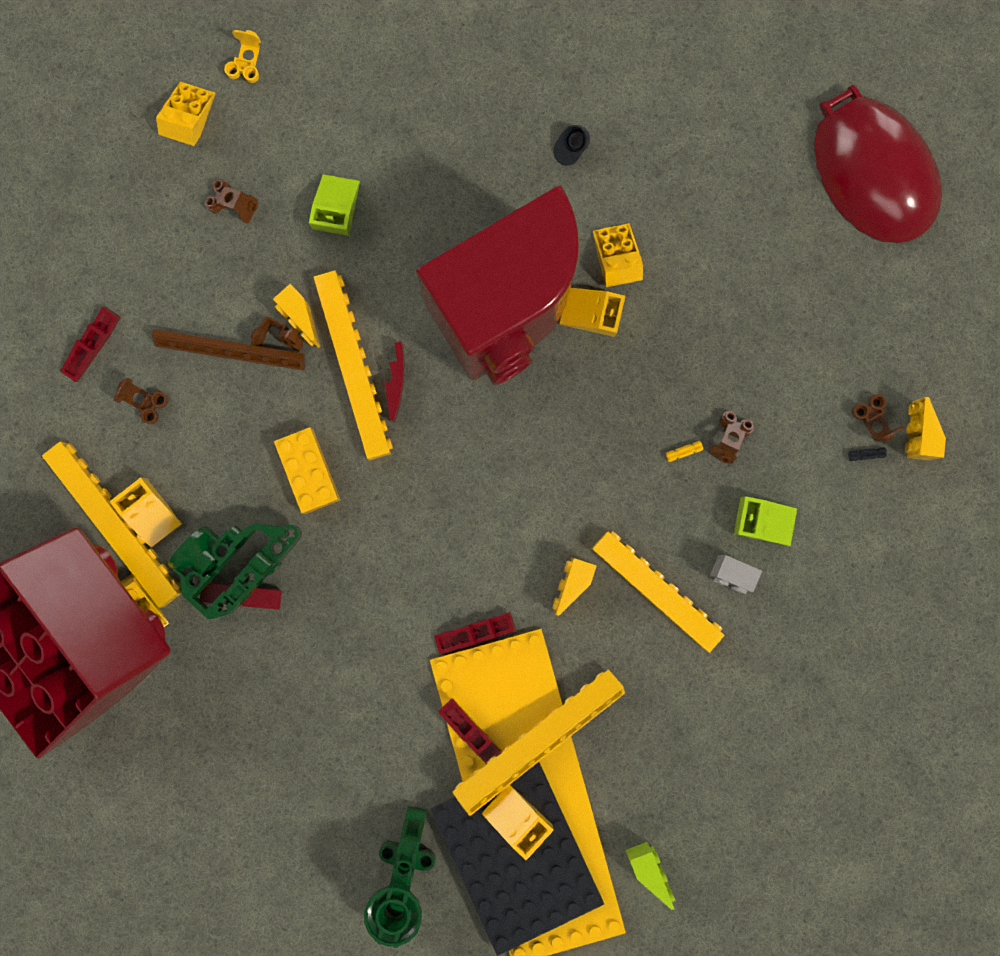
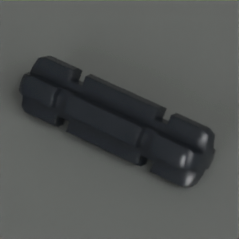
[848,447,887,461]

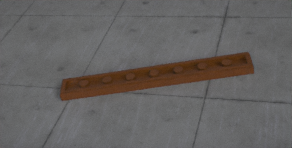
[151,329,306,370]

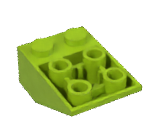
[309,174,360,236]
[734,496,797,546]
[626,842,675,910]

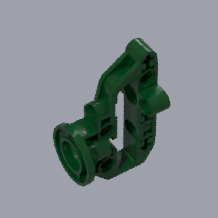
[168,523,302,620]
[364,806,436,948]

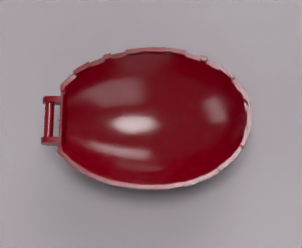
[814,85,942,243]

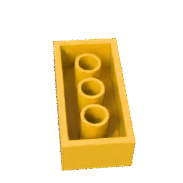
[274,427,341,514]

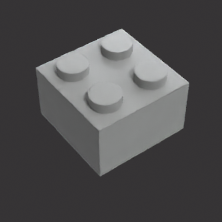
[710,555,762,594]

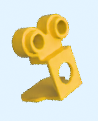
[224,30,261,83]

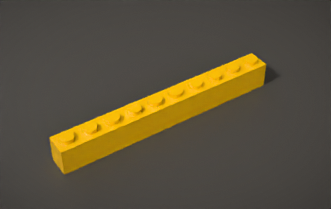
[314,270,393,461]
[42,441,181,608]
[453,669,625,816]

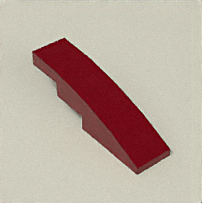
[60,307,121,382]
[385,341,405,422]
[200,583,282,610]
[434,612,516,654]
[438,698,502,765]

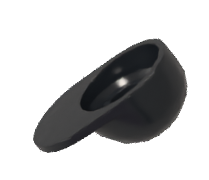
[553,125,590,166]

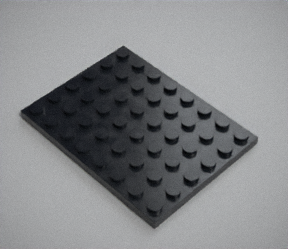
[431,762,604,956]

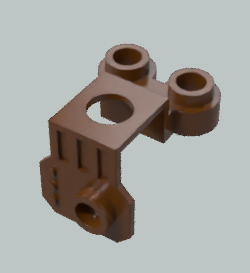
[205,179,258,224]
[251,316,303,352]
[113,377,169,424]
[852,394,904,443]
[709,411,754,464]

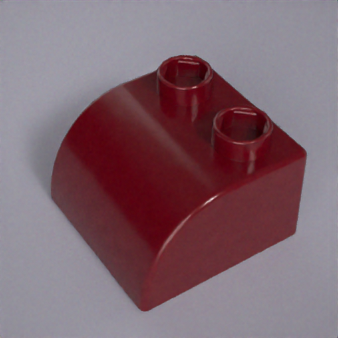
[416,185,579,385]
[0,527,171,758]

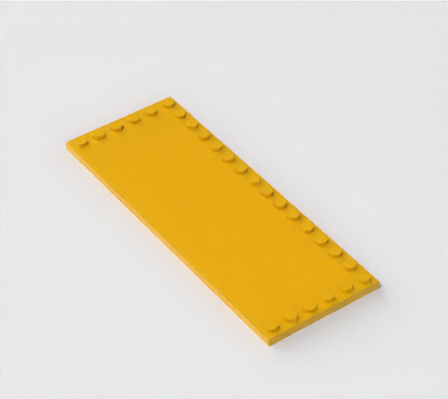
[430,629,626,956]

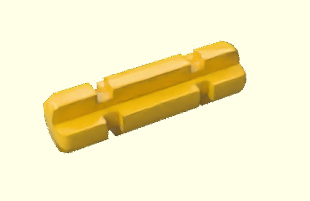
[666,441,703,462]

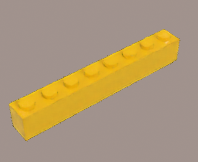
[591,531,725,653]

